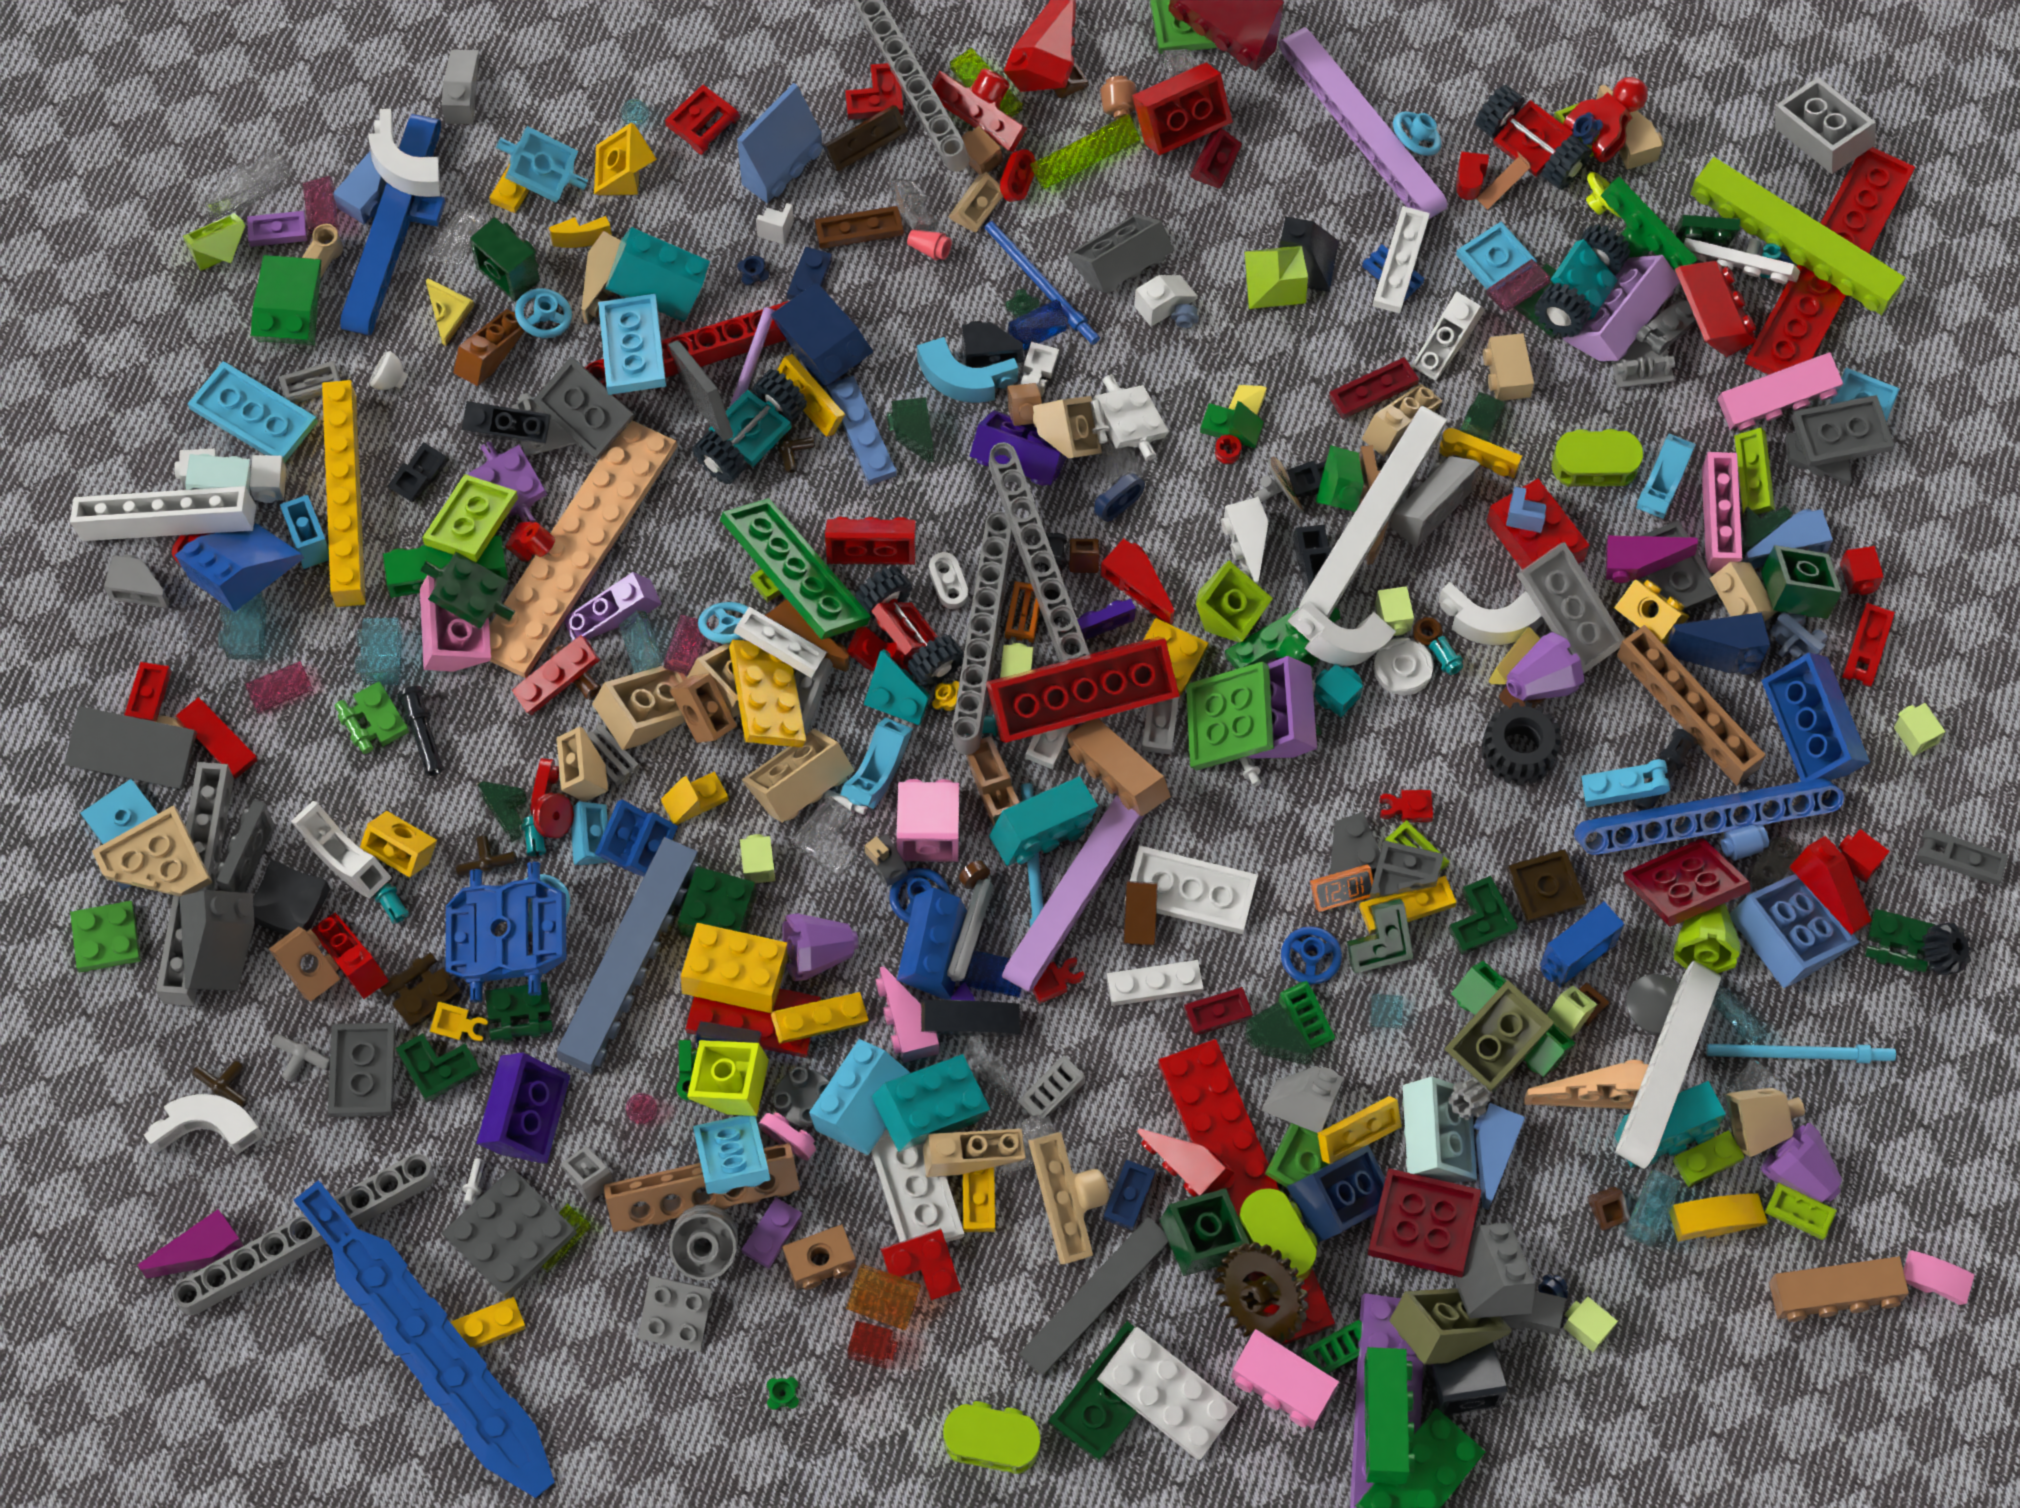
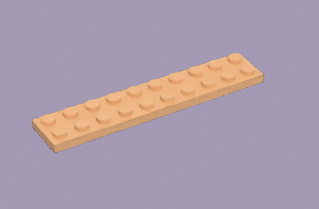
[489,421,678,678]

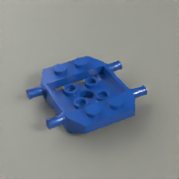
[446,862,567,1003]

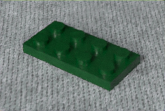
[1048,1321,1138,1463]

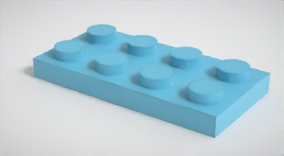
[598,294,666,395]
[188,361,318,463]
[693,1115,771,1194]

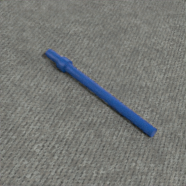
[985,221,1100,345]

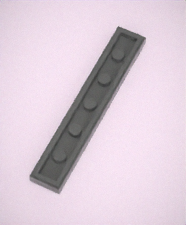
[1019,1217,1169,1378]

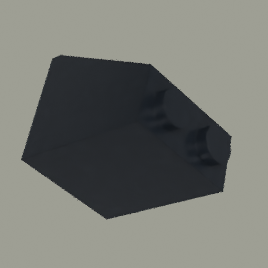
[1425,1342,1508,1416]

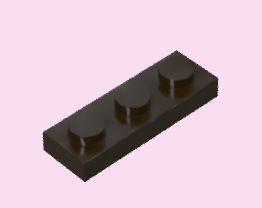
[822,105,908,171]

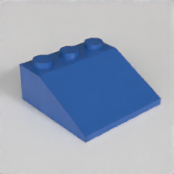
[175,523,304,612]

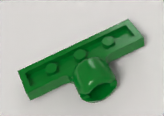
[1600,176,1698,274]
[1225,607,1341,669]

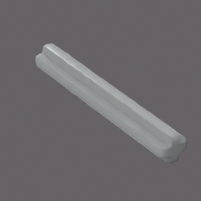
[947,878,994,982]

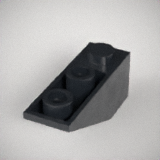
[461,401,551,444]

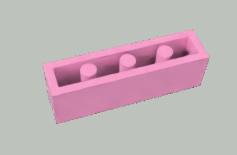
[1717,352,1843,431]
[1702,452,1742,573]

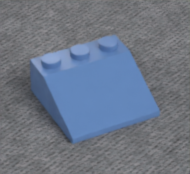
[737,83,823,204]
[1729,874,1860,988]

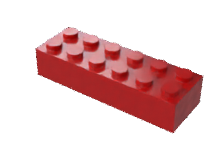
[986,636,1180,743]

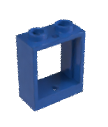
[1540,901,1625,988]

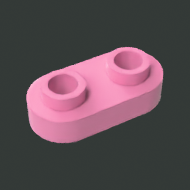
[758,1112,816,1161]

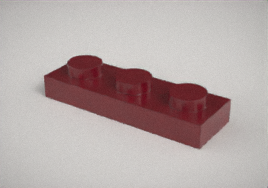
[1329,357,1419,420]

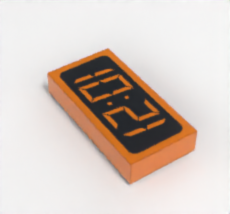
[1310,864,1373,912]

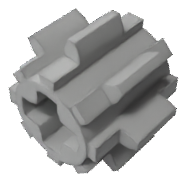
[1449,1078,1490,1120]

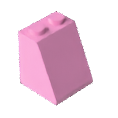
[897,779,959,862]

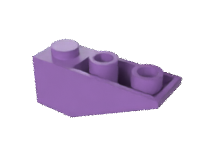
[564,572,662,640]

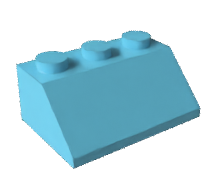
[809,1039,910,1155]

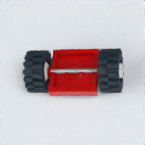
[1475,84,1592,190]
[855,566,964,688]

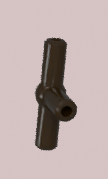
[777,433,815,474]
[456,835,517,877]
[192,1060,248,1108]

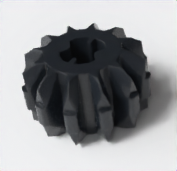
[1921,922,1973,976]

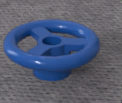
[889,868,950,923]
[1281,926,1342,985]

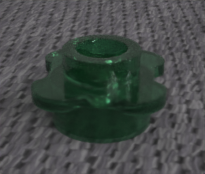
[1005,289,1040,320]

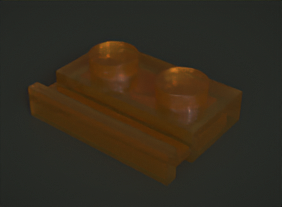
[846,1263,922,1331]

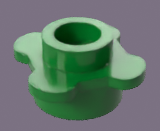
[766,1377,799,1410]

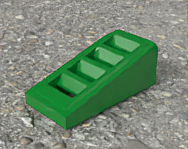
[1278,981,1335,1053]
[1301,1320,1362,1374]

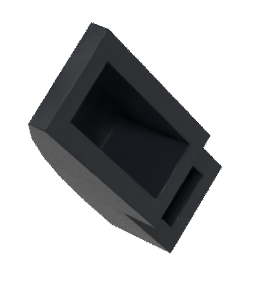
[1293,524,1341,604]
[921,1000,1020,1038]

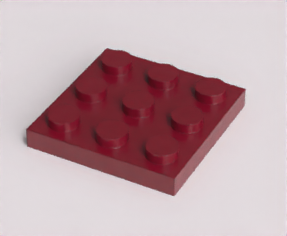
[1623,838,1751,927]
[1368,1168,1482,1278]

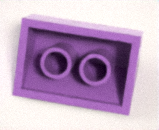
[1247,656,1317,759]

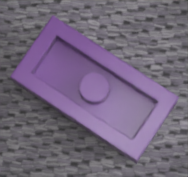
[247,211,307,247]
[741,1198,803,1269]

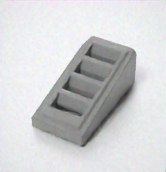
[1018,1056,1085,1124]

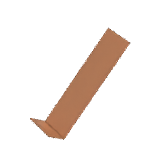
[1476,152,1531,210]

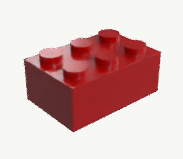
[1132,62,1233,156]
[1486,478,1590,570]

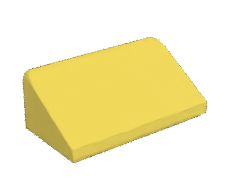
[1489,627,1540,684]

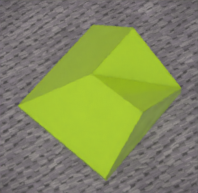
[182,213,245,271]
[1244,246,1308,309]
[1196,560,1273,643]

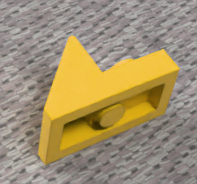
[661,771,729,825]

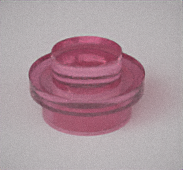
[626,1093,657,1124]

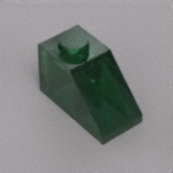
[886,397,934,463]
[1245,1002,1313,1065]

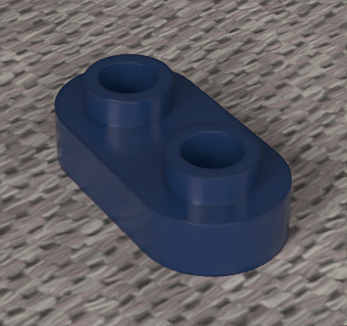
[1094,473,1145,522]

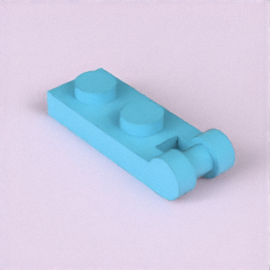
[1581,759,1670,807]

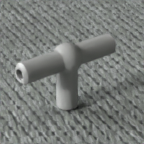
[272,1034,330,1082]

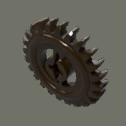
[1215,1242,1308,1344]

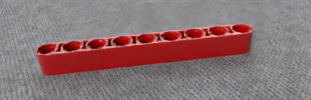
[585,301,789,388]

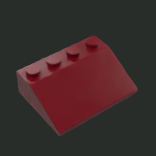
[1168,0,1284,72]

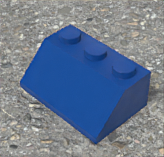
[896,887,967,1000]

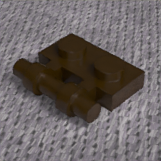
[380,952,462,1030]

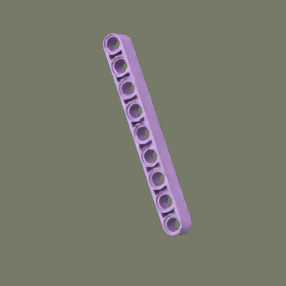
[1279,27,1447,219]
[1002,795,1145,992]

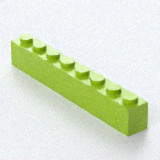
[1690,157,1906,315]

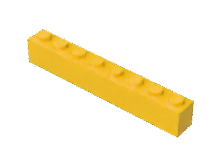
[322,380,366,607]

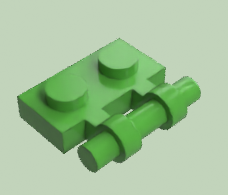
[335,681,409,754]

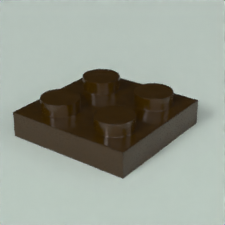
[1507,849,1587,924]

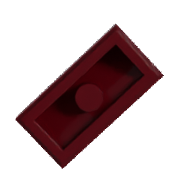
[1190,128,1242,189]

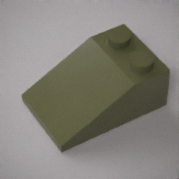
[1444,980,1555,1094]
[1389,1288,1512,1364]

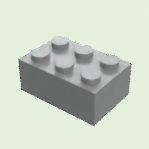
[1775,77,1876,174]

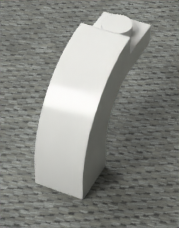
[368,109,440,197]
[1438,582,1544,645]
[1288,601,1396,666]
[291,801,392,899]
[144,1094,263,1155]

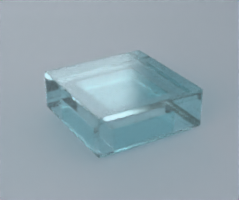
[1370,994,1403,1029]

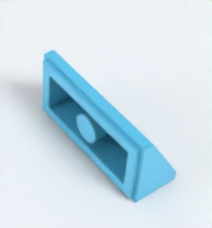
[571,801,608,865]

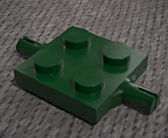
[420,552,515,629]

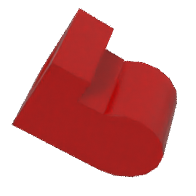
[1456,151,1489,200]
[504,522,555,562]

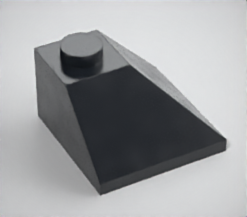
[1279,216,1339,292]

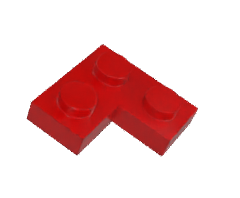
[845,63,904,120]
[880,1228,961,1300]

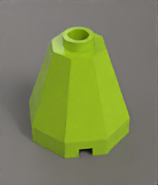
[1674,903,1740,973]

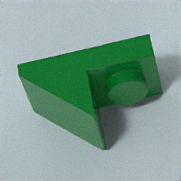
[1200,401,1264,448]

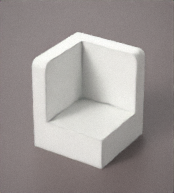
[756,203,794,244]

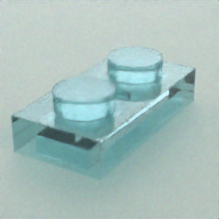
[619,610,663,673]

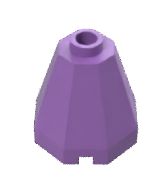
[1506,632,1584,701]
[782,913,859,982]
[1760,1123,1842,1203]

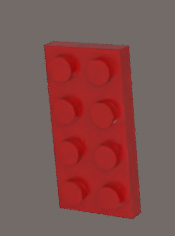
[685,988,821,1058]

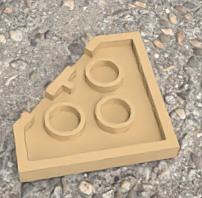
[92,805,213,897]

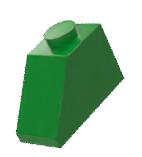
[1316,445,1364,512]

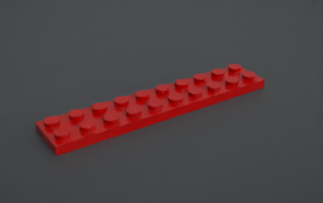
[1744,147,1915,375]
[1158,1039,1335,1346]

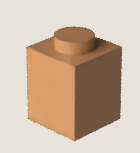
[961,126,1004,175]
[1007,383,1042,426]

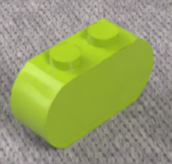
[1551,429,1643,487]
[1239,1189,1318,1280]
[943,1401,1040,1474]

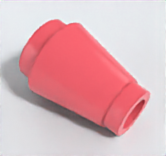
[907,229,952,260]

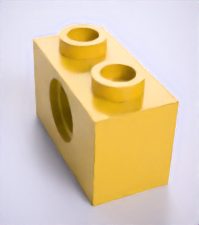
[1614,579,1689,644]
[360,811,437,878]

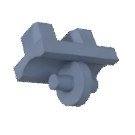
[1769,612,1828,659]

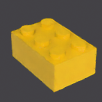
[681,923,788,1013]

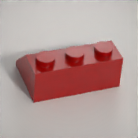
[1675,261,1757,357]
[825,517,916,565]

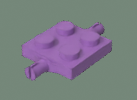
[468,442,548,522]

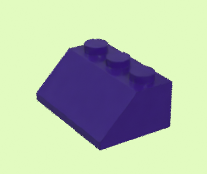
[969,410,1067,486]
[476,1052,571,1164]

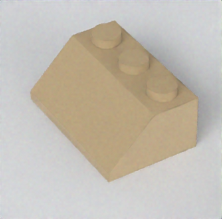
[742,729,854,823]

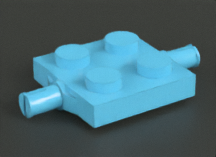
[496,126,588,202]

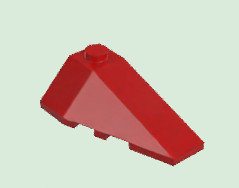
[1003,0,1076,92]

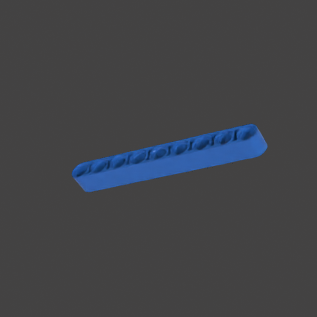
[340,114,441,336]
[1574,778,1844,855]

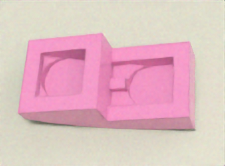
[1903,1250,1975,1305]

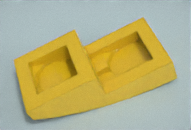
[549,216,612,248]

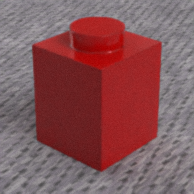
[1840,546,1884,595]
[1838,829,1890,884]

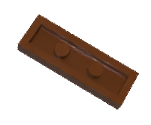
[814,205,904,249]

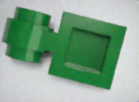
[676,1040,698,1103]

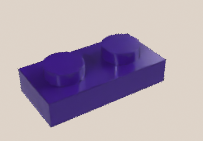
[1077,598,1136,640]

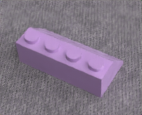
[1562,255,1680,361]

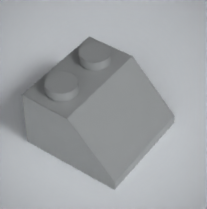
[1262,1066,1344,1133]

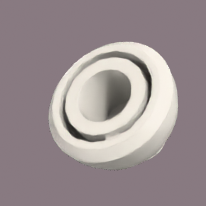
[370,351,408,390]

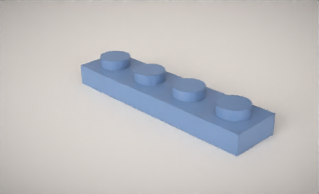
[826,376,897,486]

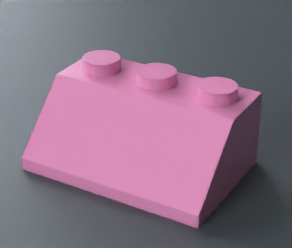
[420,575,491,672]
[1231,1329,1339,1429]

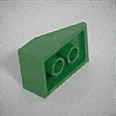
[250,255,322,345]

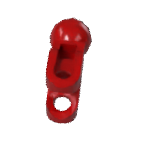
[1563,76,1648,162]

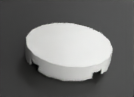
[1373,637,1434,696]

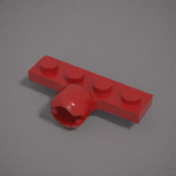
[932,68,1027,152]

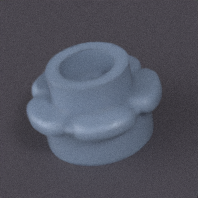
[1171,304,1199,328]

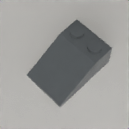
[180,890,254,991]

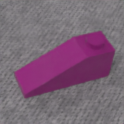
[1606,535,1698,583]
[137,1209,244,1279]

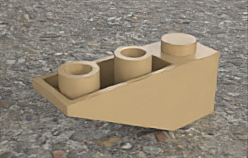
[582,231,621,325]
[1362,384,1442,457]
[923,1129,1026,1177]

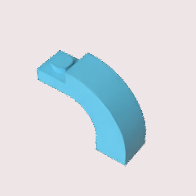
[917,337,1018,403]
[1636,434,1696,519]
[840,717,913,809]

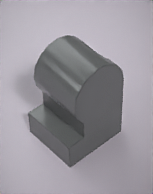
[864,834,908,887]

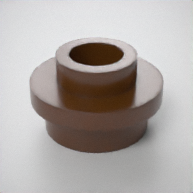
[1413,617,1443,646]

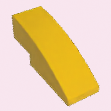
[1669,1193,1768,1242]

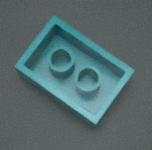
[989,776,1098,866]
[871,1054,990,1152]
[1614,1081,1726,1168]

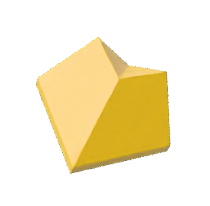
[594,123,657,196]

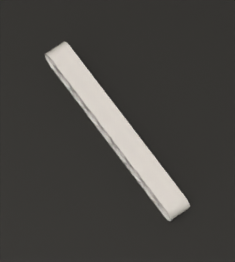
[1299,406,1448,618]
[1615,960,1721,1169]

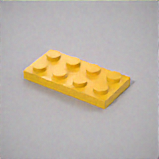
[729,639,806,748]

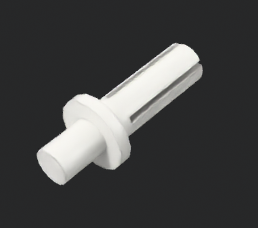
[1090,400,1110,444]
[1239,757,1261,786]
[824,790,868,815]
[462,1158,485,1205]

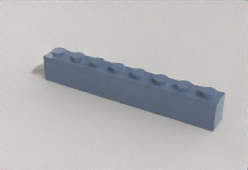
[557,837,701,1074]

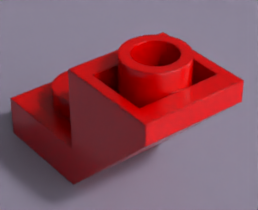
[846,627,913,676]

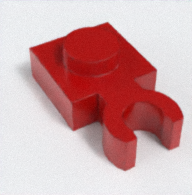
[1379,790,1433,823]
[1032,957,1085,1004]

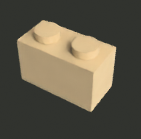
[1483,333,1534,401]
[1709,562,1778,622]

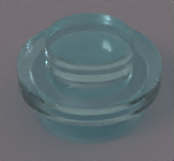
[621,99,649,126]

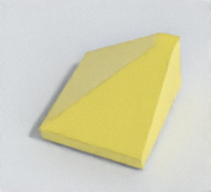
[1229,385,1267,415]

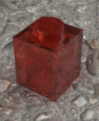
[847,1320,898,1369]

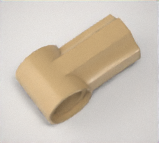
[302,224,343,279]

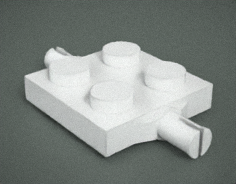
[1092,374,1169,461]

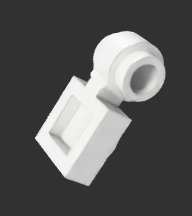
[1021,342,1059,397]

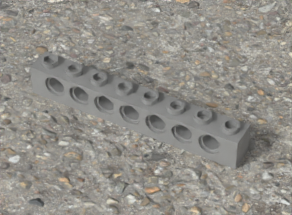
[156,762,234,1006]

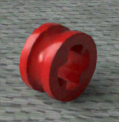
[1215,435,1241,464]

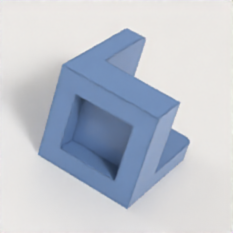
[1506,487,1546,533]

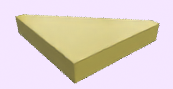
[426,278,474,346]

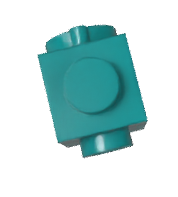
[1314,664,1363,718]

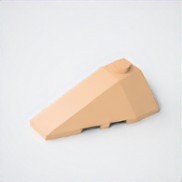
[1524,1060,1649,1109]

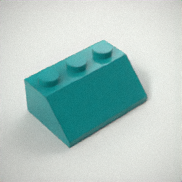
[605,227,710,322]

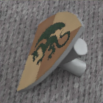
[1253,456,1304,513]

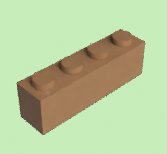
[1067,718,1171,817]
[1769,1256,1909,1322]

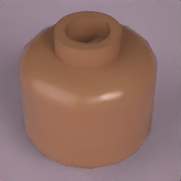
[1100,76,1137,120]

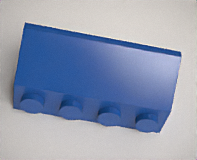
[1761,652,1870,782]

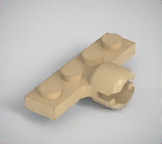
[1028,1132,1109,1264]

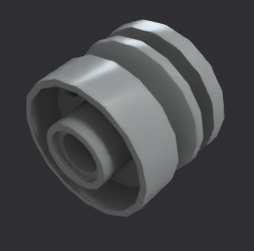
[669,1204,738,1280]

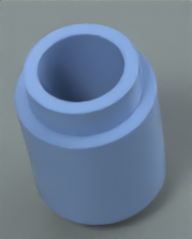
[1721,824,1769,861]

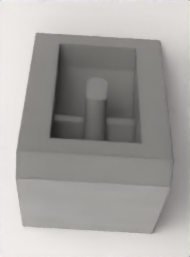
[560,1146,613,1203]

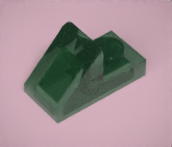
[1460,392,1506,442]
[1741,505,1793,558]
[477,781,527,843]

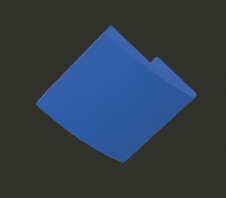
[595,799,678,877]

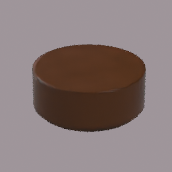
[959,860,990,889]

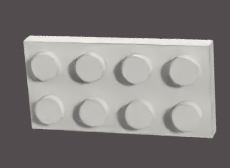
[1124,845,1258,934]
[871,1129,964,1242]
[1097,1327,1238,1460]

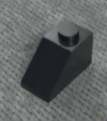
[962,321,1024,368]

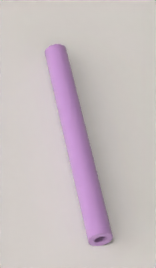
[729,307,775,407]

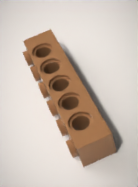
[1617,625,1766,786]
[603,1143,800,1232]

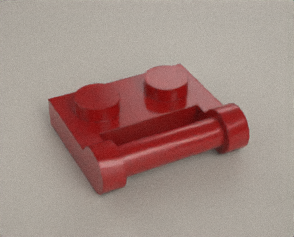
[665,84,741,155]

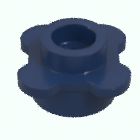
[1573,112,1603,145]
[737,256,769,286]

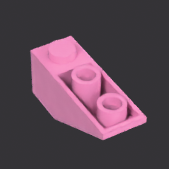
[875,966,939,1063]

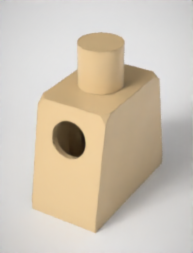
[1726,1088,1805,1157]

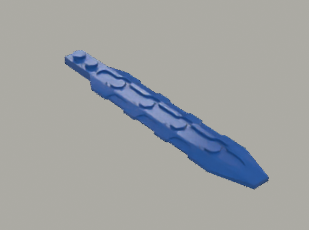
[293,1180,555,1498]

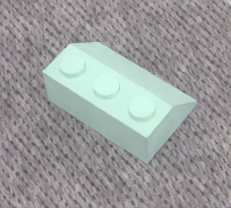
[1402,1077,1477,1182]

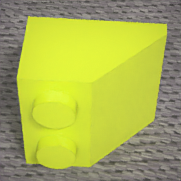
[687,1040,769,1116]

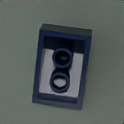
[770,282,874,386]
[1665,612,1770,675]
[1287,1145,1386,1243]

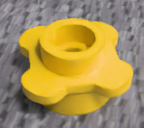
[932,681,959,711]

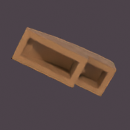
[966,736,1020,827]

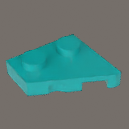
[863,649,931,725]

